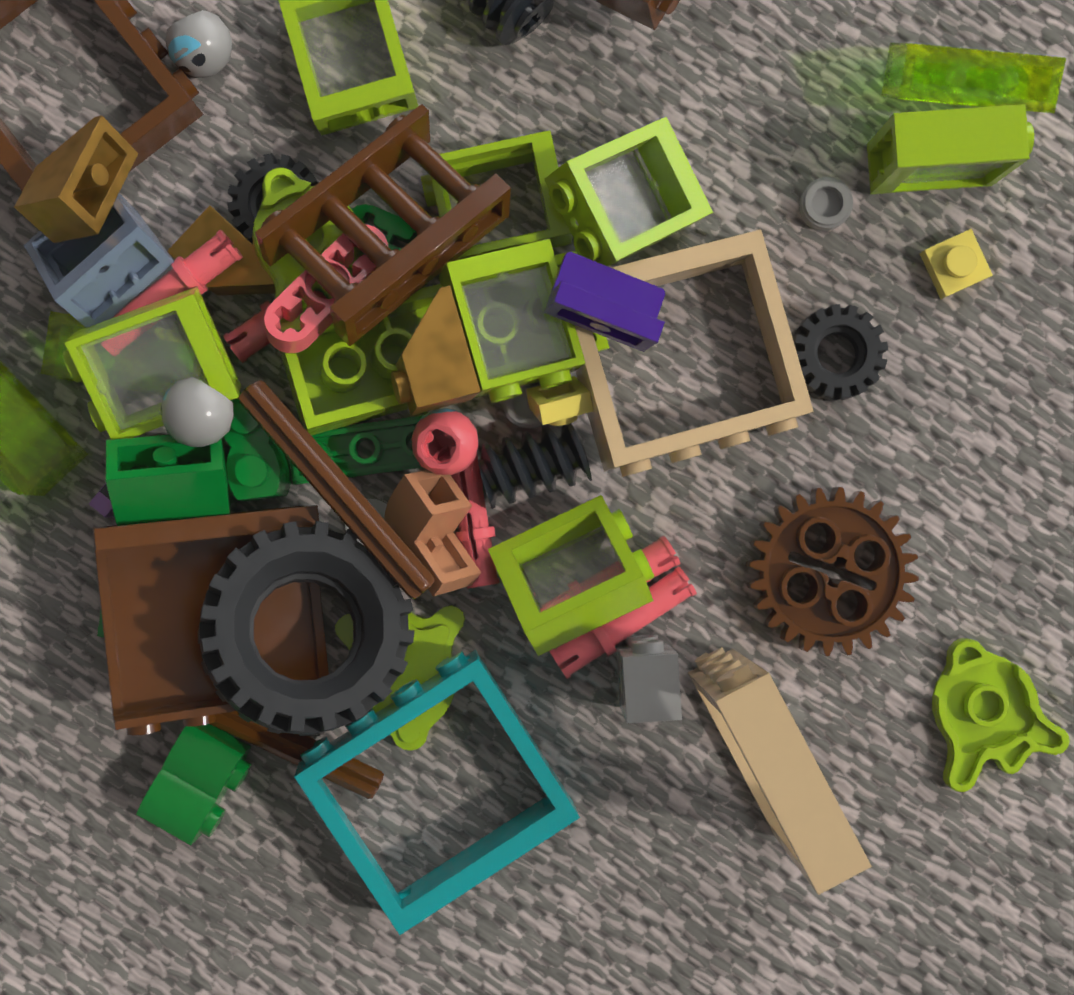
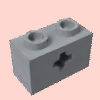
[616,635,682,723]

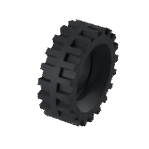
[198,521,415,736]

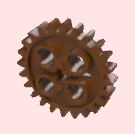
[745,487,919,656]

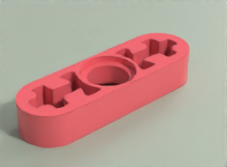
[264,224,388,353]

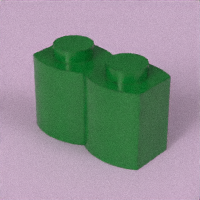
[224,392,291,501]
[136,724,252,846]

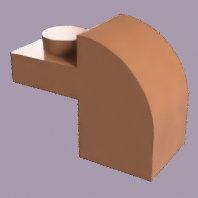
[384,470,481,597]

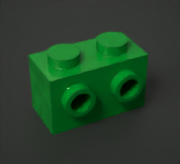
[105,434,230,526]

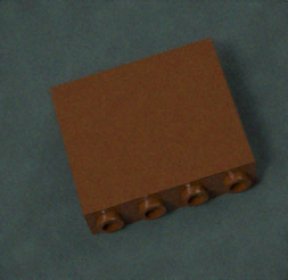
[92,505,329,736]

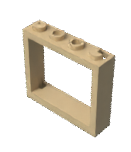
[575,229,814,477]
[688,647,872,895]

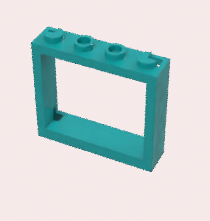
[294,650,580,935]

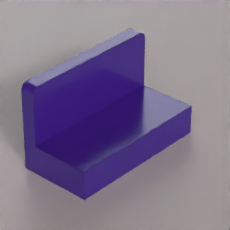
[544,252,665,352]

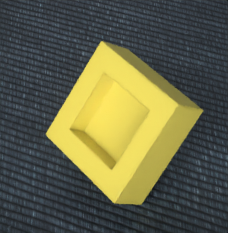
[919,229,993,299]
[526,376,593,426]

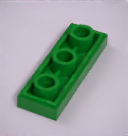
[290,415,423,485]

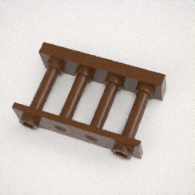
[255,104,511,346]

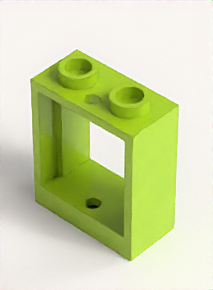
[421,130,572,261]

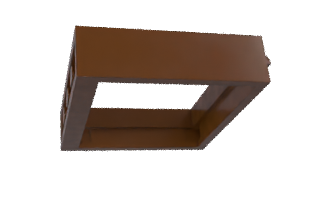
[0,0,204,191]

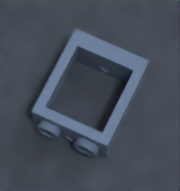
[24,193,174,328]

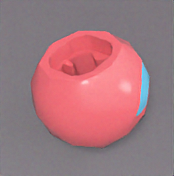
[412,408,478,475]

